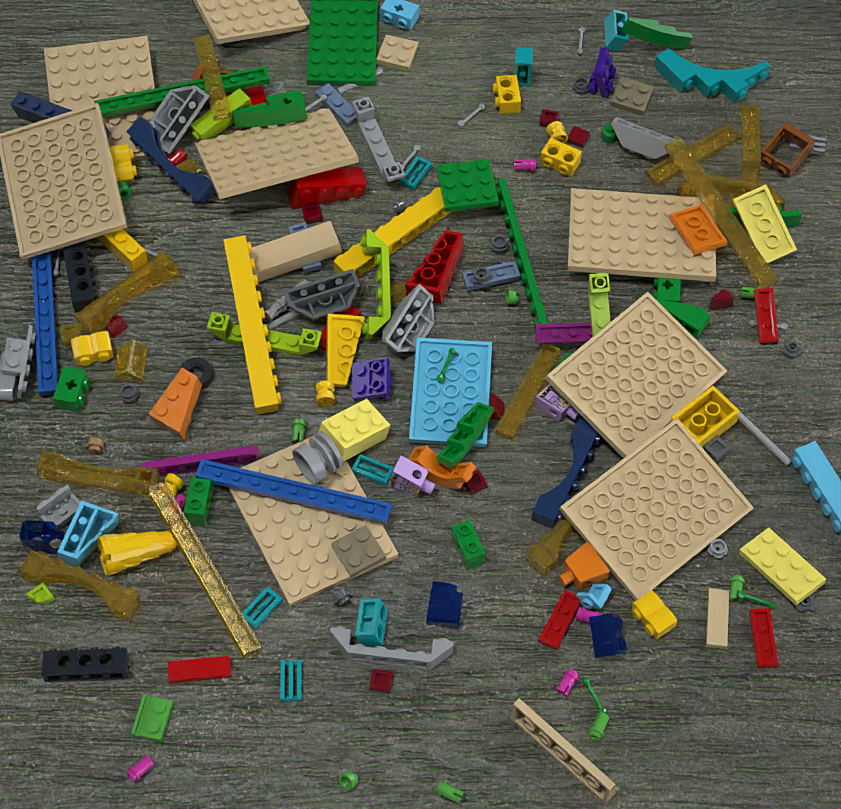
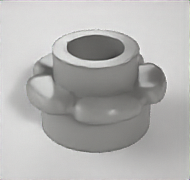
[708,539,728,558]

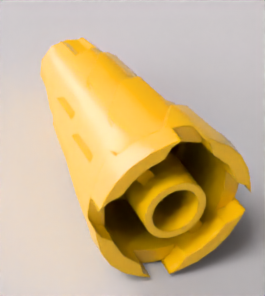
[97,531,179,576]

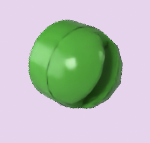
[505,290,520,305]
[339,771,358,790]

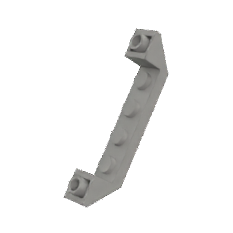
[352,96,405,182]
[330,626,454,670]

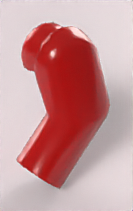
[167,149,187,166]

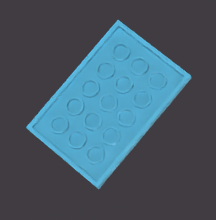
[409,338,492,447]

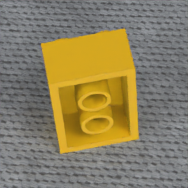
[670,386,740,448]

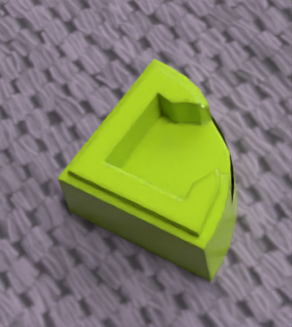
[26,583,55,604]

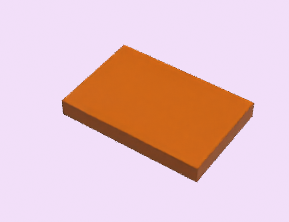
[669,205,727,255]

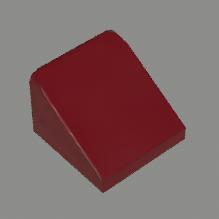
[709,289,734,310]
[99,313,127,338]
[490,394,505,421]

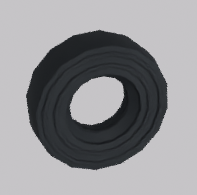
[179,357,213,389]

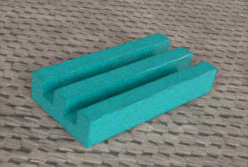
[399,156,432,191]
[351,454,394,487]
[240,587,282,630]
[280,660,302,702]

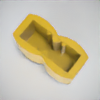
[109,144,137,182]
[71,331,114,366]
[631,590,677,639]

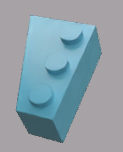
[57,500,119,568]

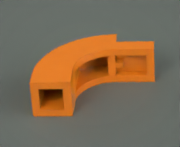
[408,445,476,489]

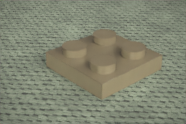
[610,77,654,116]
[331,525,386,578]

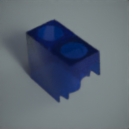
[19,520,66,555]
[426,581,463,629]

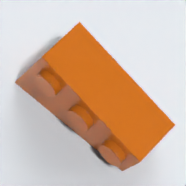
[149,368,202,440]

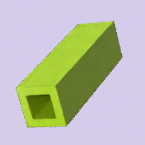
[190,88,252,141]

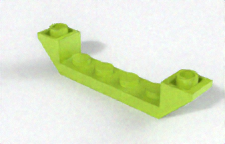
[360,229,391,340]
[588,272,611,337]
[207,312,322,356]

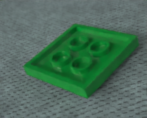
[436,159,499,212]

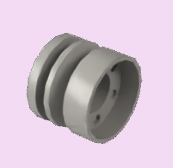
[292,432,344,484]

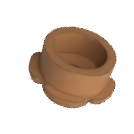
[85,438,105,454]

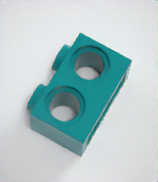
[355,598,388,647]

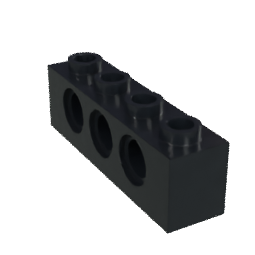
[63,241,99,313]
[42,646,129,682]

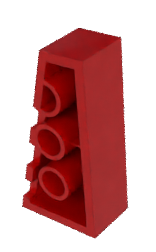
[287,168,367,210]
[405,230,465,304]

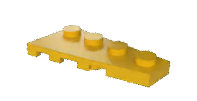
[326,314,365,387]

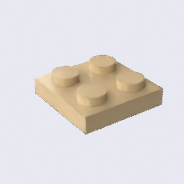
[376,35,419,71]

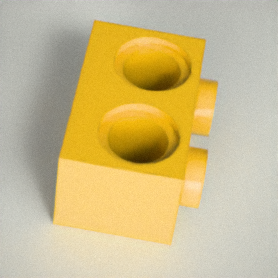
[493,75,521,114]
[540,138,582,177]

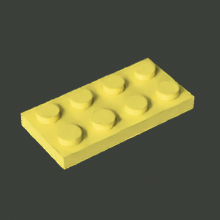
[732,185,797,265]
[739,528,826,605]

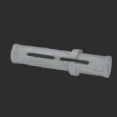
[264,279,309,321]

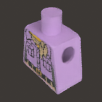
[535,384,581,421]
[387,456,435,497]

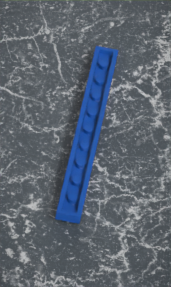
[32,251,58,396]
[195,459,392,524]

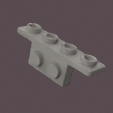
[1,325,36,399]

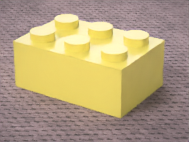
[318,399,390,462]

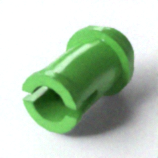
[741,286,761,299]
[291,419,307,444]
[729,575,746,602]
[588,712,610,741]
[435,781,464,804]

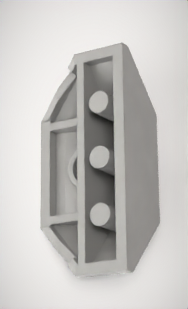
[151,85,210,154]
[611,117,682,159]
[382,284,434,353]

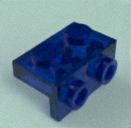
[589,613,626,658]

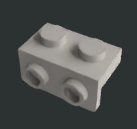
[36,485,81,533]

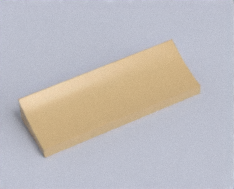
[249,221,342,282]
[511,698,620,804]

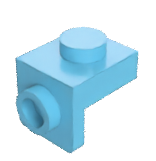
[576,584,612,609]

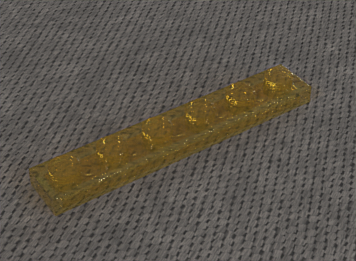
[193,34,231,121]
[645,124,740,186]
[495,343,561,441]

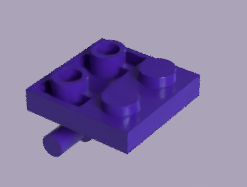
[588,48,617,97]
[352,357,391,401]

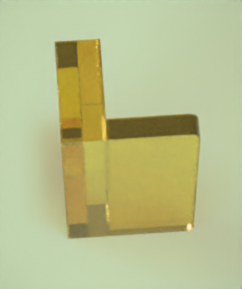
[114,339,148,382]

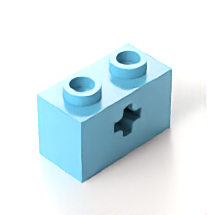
[380,0,419,31]

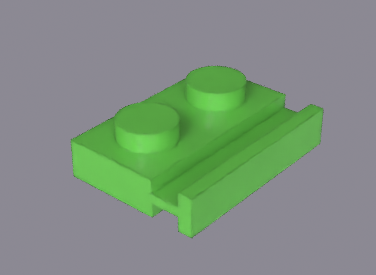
[131,694,173,743]

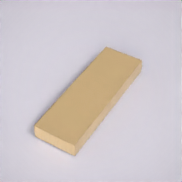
[706,588,729,649]

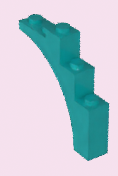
[654,48,770,104]

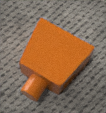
[558,542,610,590]

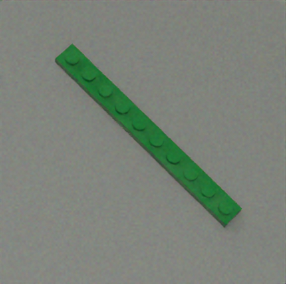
[94,66,270,118]
[495,178,548,328]

